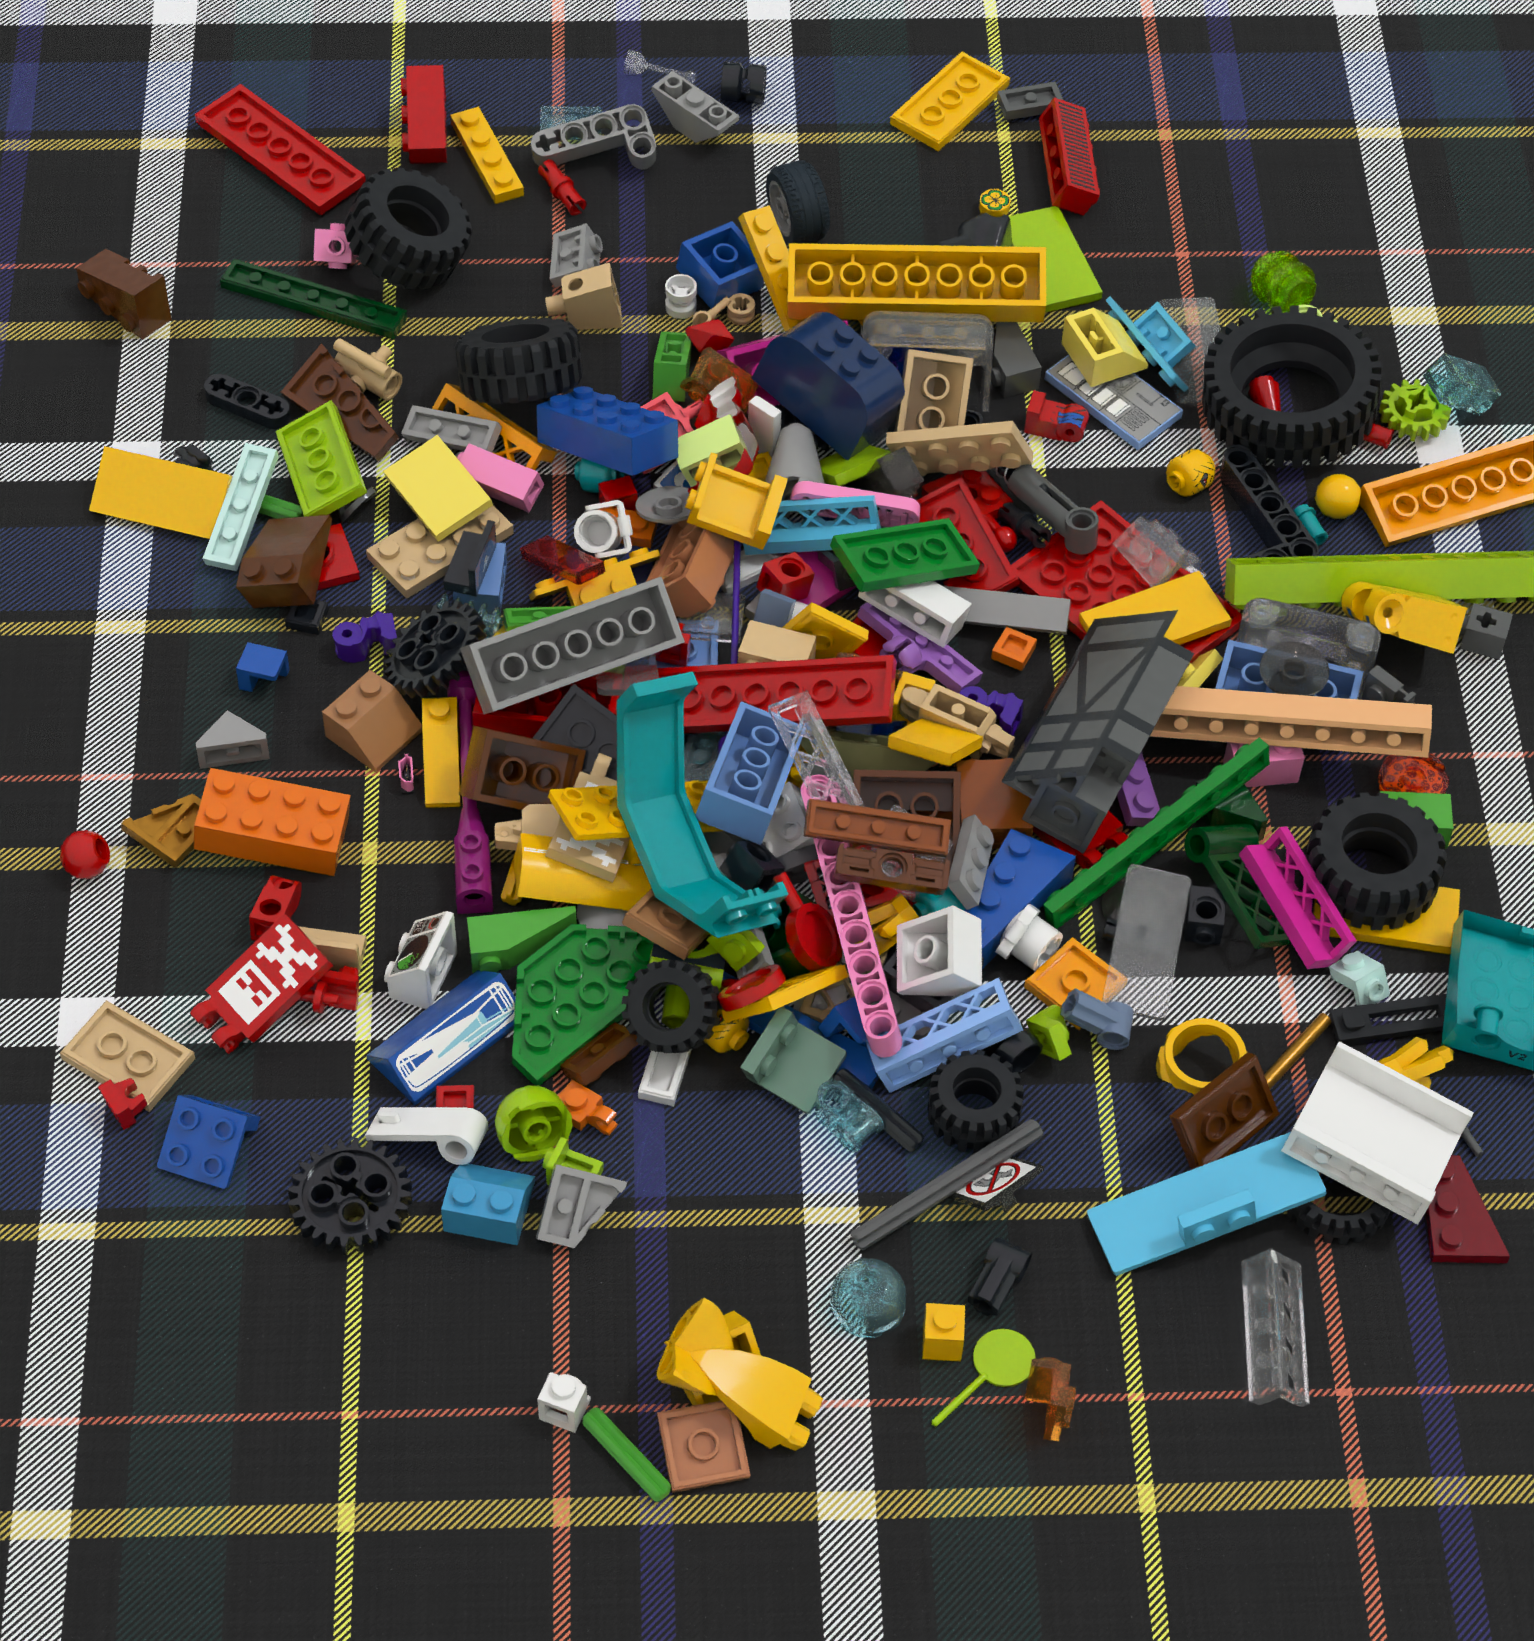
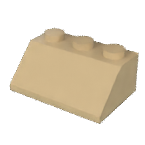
[894,349,974,432]

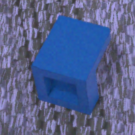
[236,642,289,692]
[818,996,868,1048]

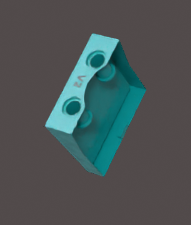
[1441,910,1534,1071]

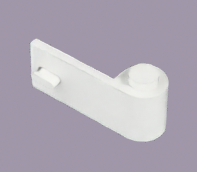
[365,1107,488,1165]

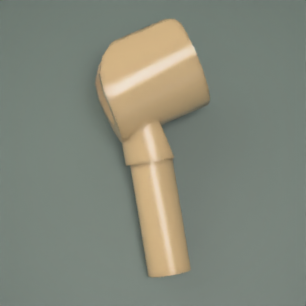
[692,296,731,325]

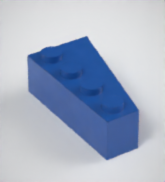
[964,829,1076,969]

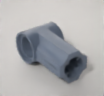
[1060,988,1134,1050]

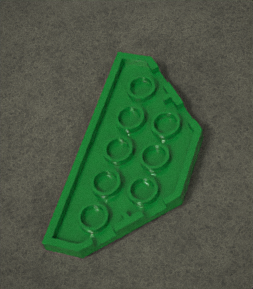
[512,924,698,1086]

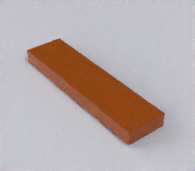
[803,799,951,857]

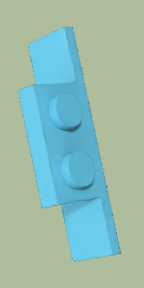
[1105,296,1196,392]

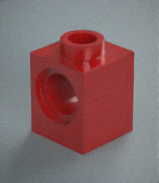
[756,552,815,601]

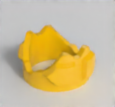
[1156,1018,1247,1095]

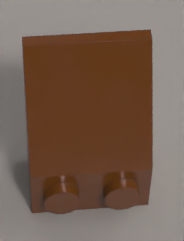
[236,515,332,608]
[459,726,586,810]

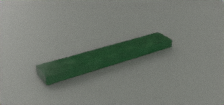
[220,259,407,340]

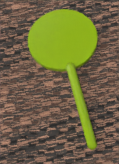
[931,1329,1035,1426]

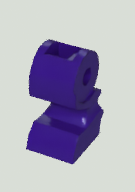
[332,611,397,663]
[959,686,1023,736]

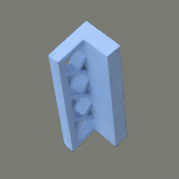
[866,978,1023,1093]

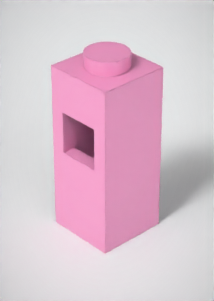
[457,443,544,513]

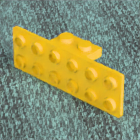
[548,780,723,865]

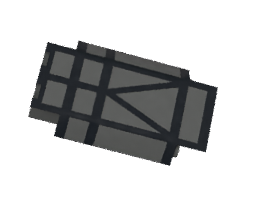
[1001,610,1194,854]

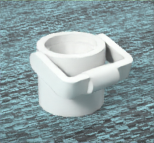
[574,500,633,559]
[995,904,1063,971]

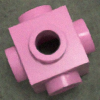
[313,223,359,269]

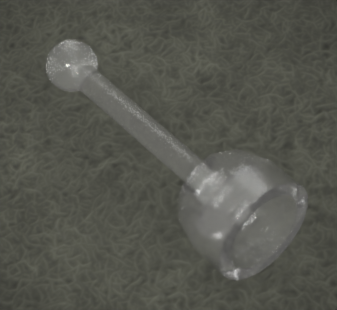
[624,49,697,83]

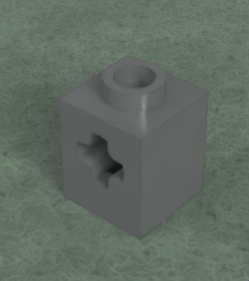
[1460,603,1513,660]

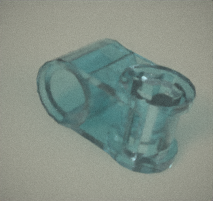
[815,1080,884,1153]

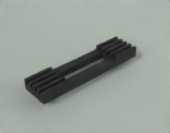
[1328,994,1446,1046]

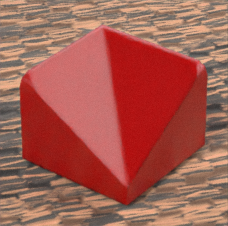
[685,319,735,356]
[598,476,638,511]

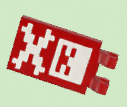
[190,913,334,1054]

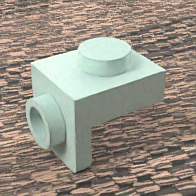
[1329,951,1390,1006]

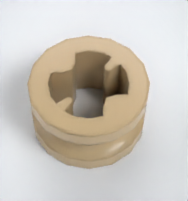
[727,293,755,325]

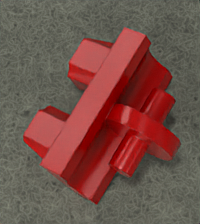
[299,966,359,1014]

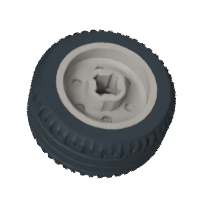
[766,160,830,245]

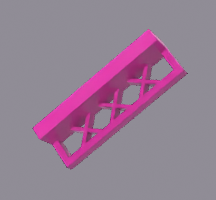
[1239,826,1357,969]

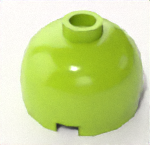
[495,1085,573,1161]

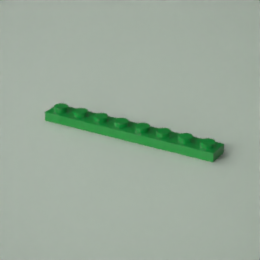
[1043,737,1270,929]

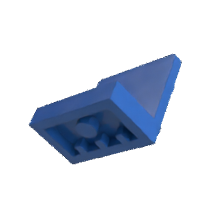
[157,1095,261,1189]

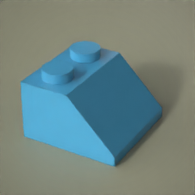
[441,1164,535,1245]

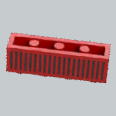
[1039,98,1100,216]

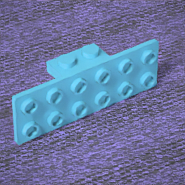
[1087,1132,1326,1276]

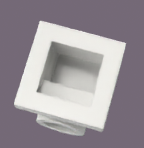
[538,1372,591,1433]

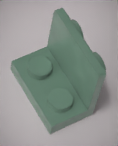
[740,1006,847,1114]

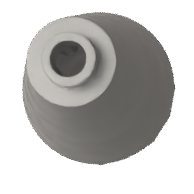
[765,423,825,518]

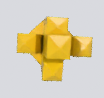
[854,893,919,955]
[1378,1037,1453,1089]

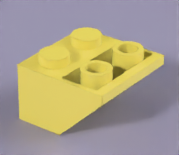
[1061,308,1148,387]

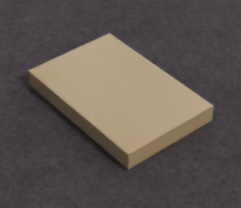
[60,1000,195,1112]

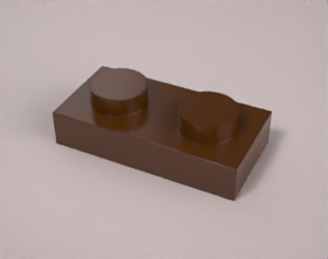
[560,1022,639,1086]

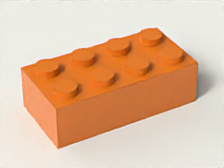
[194,768,351,876]

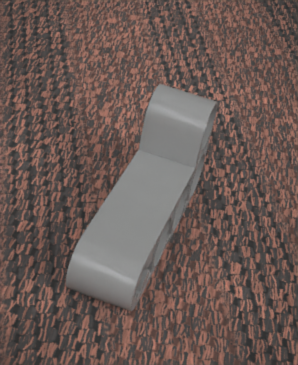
[531,104,656,169]

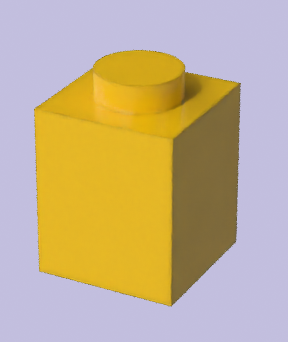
[922,1303,965,1362]

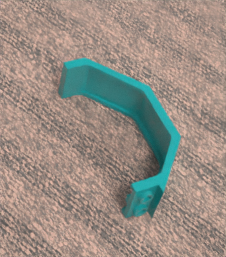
[617,671,789,938]

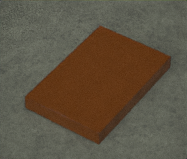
[1169,1052,1279,1170]

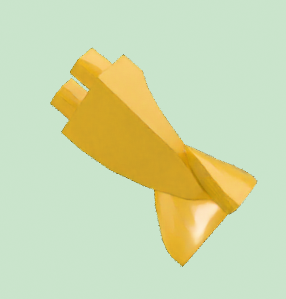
[656,1298,823,1451]

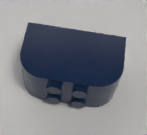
[752,312,905,460]

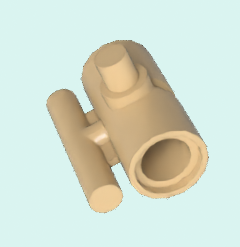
[333,338,403,401]

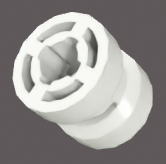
[665,274,697,319]

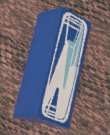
[366,970,516,1105]

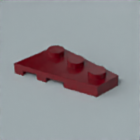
[1426,1155,1510,1263]

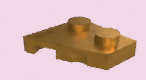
[121,794,201,868]

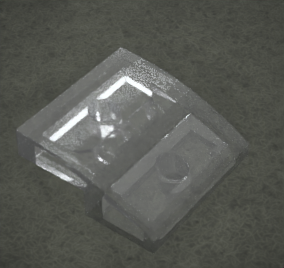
[676,592,746,644]

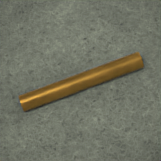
[1264,1013,1331,1090]

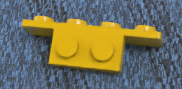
[529,547,660,606]

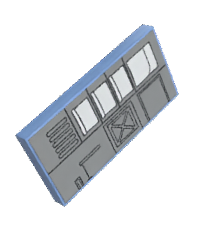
[1044,355,1183,450]

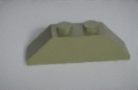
[800,727,936,786]

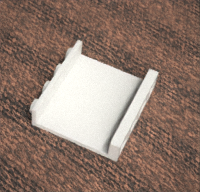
[1281,1041,1474,1224]

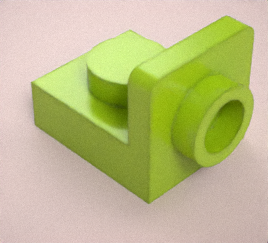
[1026,1004,1072,1061]

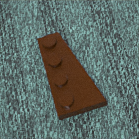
[281,343,399,463]

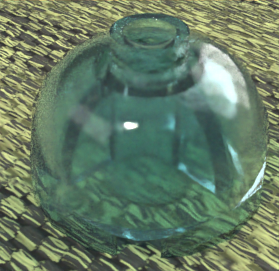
[830,1258,907,1338]

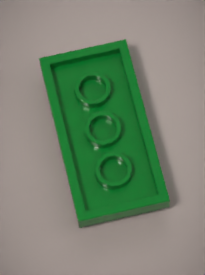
[830,518,980,592]

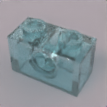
[1423,353,1502,416]

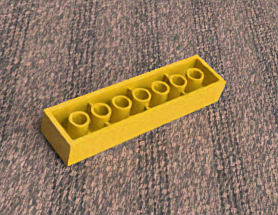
[788,243,1046,322]

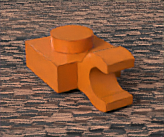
[559,1079,618,1136]

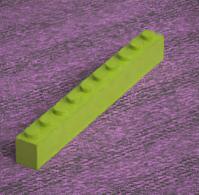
[1225,551,1534,610]

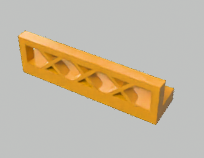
[432,383,558,470]

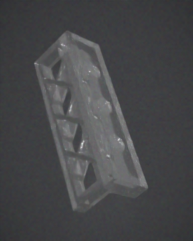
[768,691,865,807]
[1241,1249,1310,1407]

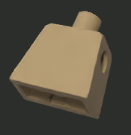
[546,263,623,330]

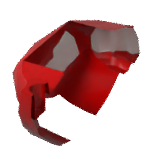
[688,376,759,493]

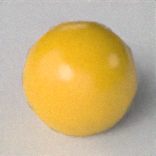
[1315,474,1361,519]

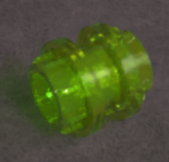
[1250,250,1316,313]

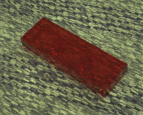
[520,535,606,585]

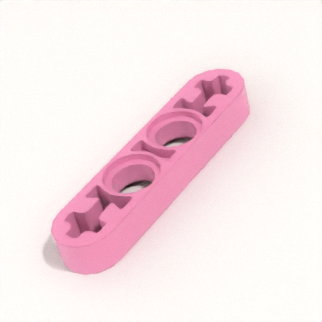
[790,481,921,527]

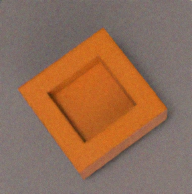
[991,627,1037,671]

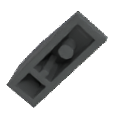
[989,322,1042,398]

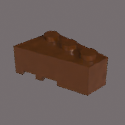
[76,249,172,340]

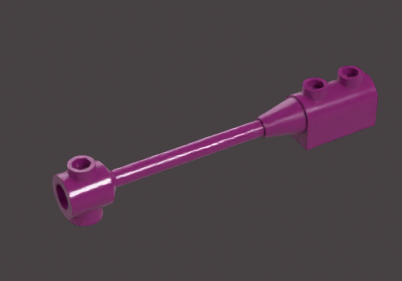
[447,670,493,914]

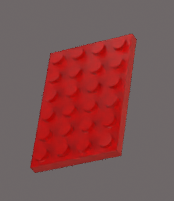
[1011,500,1245,663]

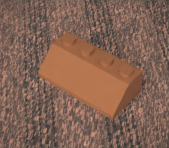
[646,519,734,618]

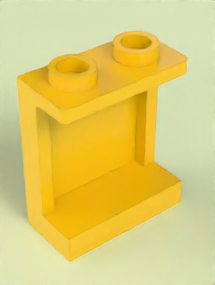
[685,452,788,550]

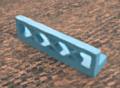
[743,495,881,555]

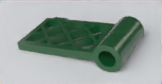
[1184,823,1292,949]

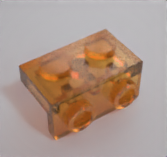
[680,347,759,415]
[1025,1357,1076,1441]

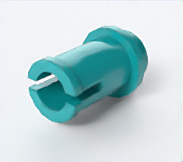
[1293,504,1328,546]

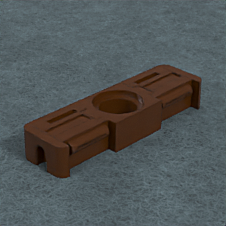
[834,843,950,895]

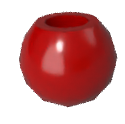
[60,830,110,879]

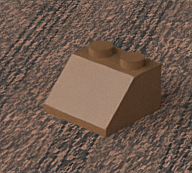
[322,670,422,773]

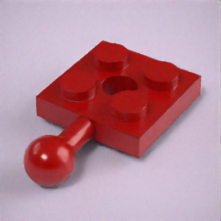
[922,470,1017,553]

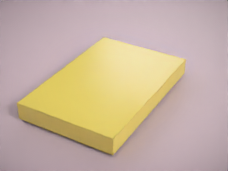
[383,435,493,542]

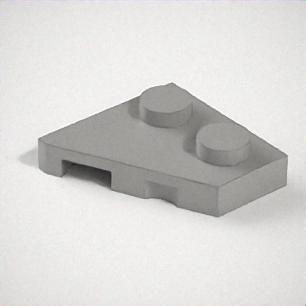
[536,1164,627,1248]

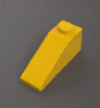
[422,697,461,808]

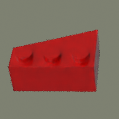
[401,65,447,163]

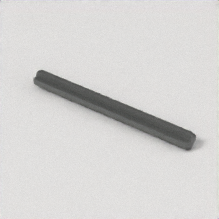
[850,1119,1044,1250]

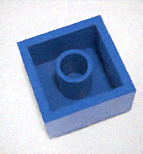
[676,221,764,309]

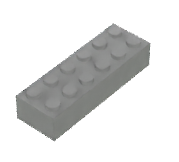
[460,577,685,714]

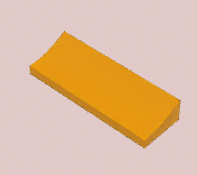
[1359,434,1534,548]

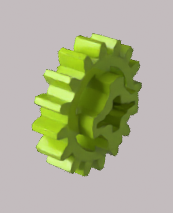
[1379,379,1451,442]

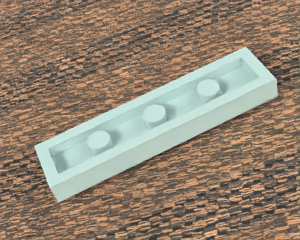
[203,443,279,571]

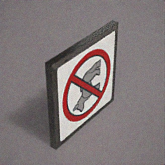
[948,1156,1044,1212]

